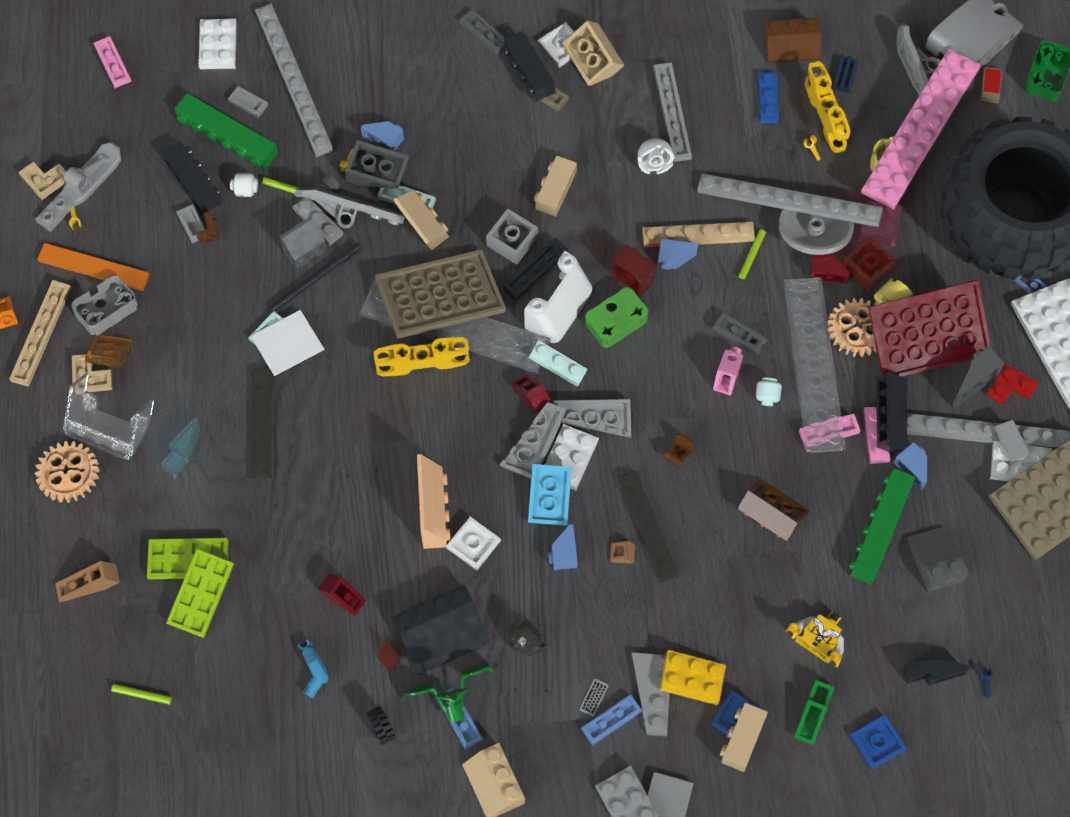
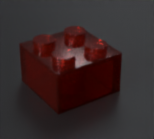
[842,236,897,293]
[611,245,656,298]

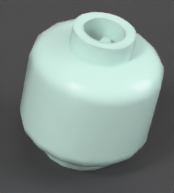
[756,378,782,406]

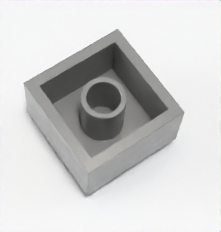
[486,209,538,265]

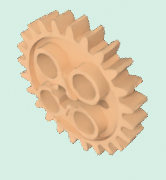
[827,298,876,357]
[35,441,100,503]

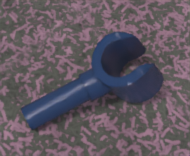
[979,668,993,698]

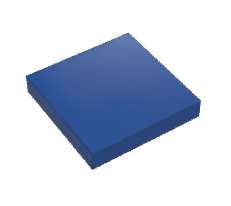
[711,690,767,735]
[849,714,907,770]

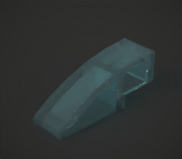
[161,417,200,479]

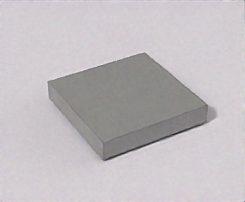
[648,772,694,817]

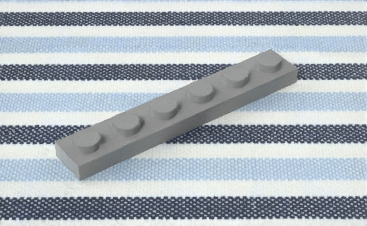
[654,63,692,162]

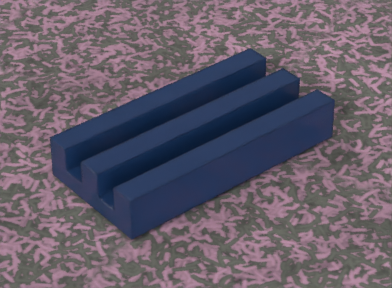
[832,56,859,93]

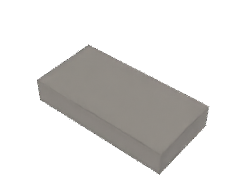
[228,86,268,118]
[176,204,206,243]
[994,420,1029,462]

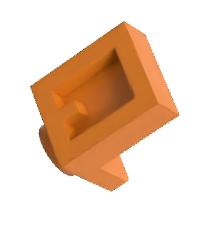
[0,296,18,329]

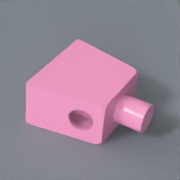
[713,347,743,395]

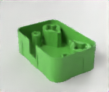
[585,287,648,348]

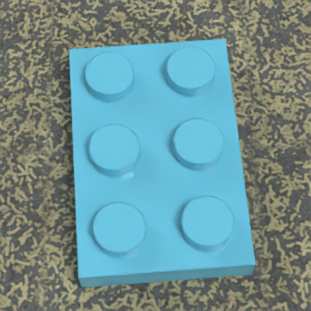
[528,464,572,526]

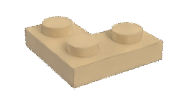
[19,162,66,200]
[72,354,112,394]

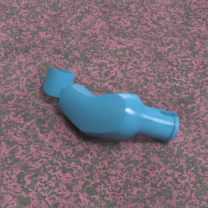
[298,639,329,699]

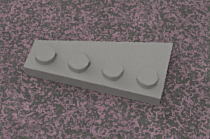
[553,399,631,438]
[500,402,566,479]
[631,653,669,736]

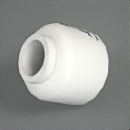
[230,173,258,197]

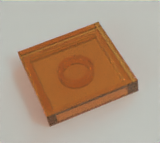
[85,335,134,368]

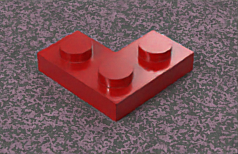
[986,364,1039,405]

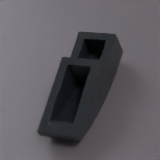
[902,660,970,686]

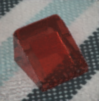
[377,642,400,670]

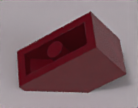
[810,253,850,284]
[512,374,552,412]
[317,573,366,616]

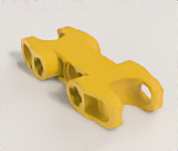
[805,61,850,153]
[374,337,470,376]

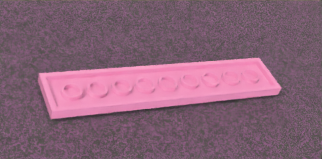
[861,49,981,210]

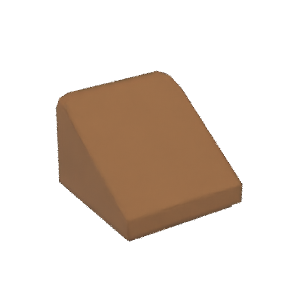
[610,541,635,564]

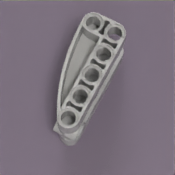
[926,0,1023,70]

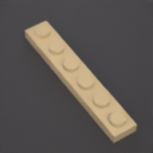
[642,222,755,247]
[9,280,71,387]

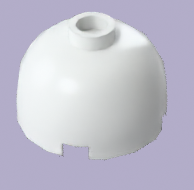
[638,138,674,174]

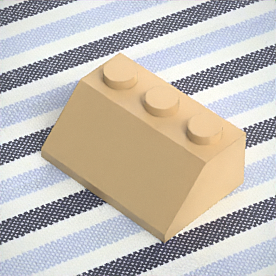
[562,21,624,86]
[393,190,449,250]
[462,743,525,817]

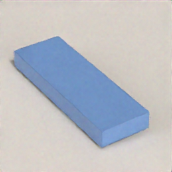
[436,687,483,750]
[581,694,642,746]

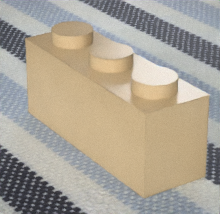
[534,156,577,217]
[719,703,768,772]

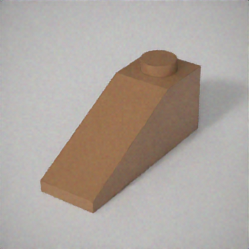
[55,561,120,602]

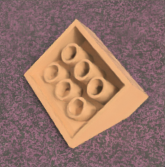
[417,454,450,549]

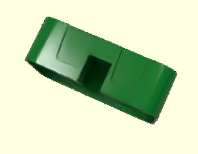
[1024,41,1070,102]

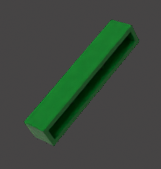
[174,93,278,169]
[849,468,915,585]

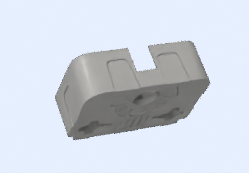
[72,276,138,336]

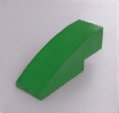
[794,679,835,745]

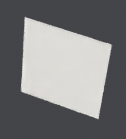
[251,310,325,376]

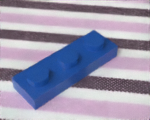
[758,72,779,123]

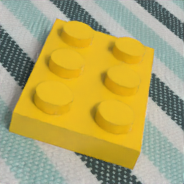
[659,650,726,705]

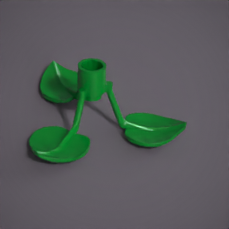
[401,666,493,723]

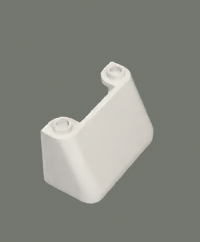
[524,251,592,343]

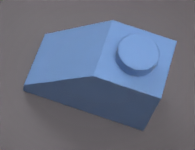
[361,121,404,151]
[657,239,698,270]
[894,442,927,490]
[548,524,578,570]

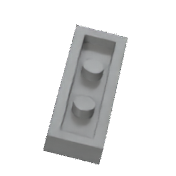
[293,197,343,246]

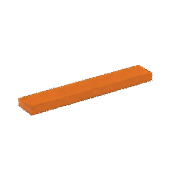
[38,243,150,291]

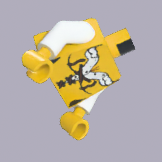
[785,611,844,667]

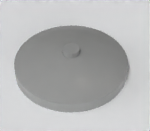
[779,209,854,255]

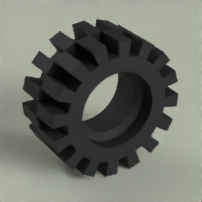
[366,706,397,746]

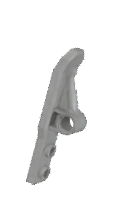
[896,23,941,96]
[35,142,121,232]
[295,187,405,228]

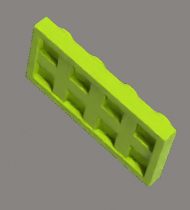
[147,538,229,579]
[166,549,234,638]

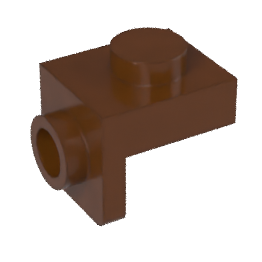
[197,212,219,243]
[663,433,695,467]

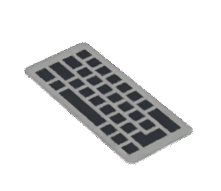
[579,679,609,716]

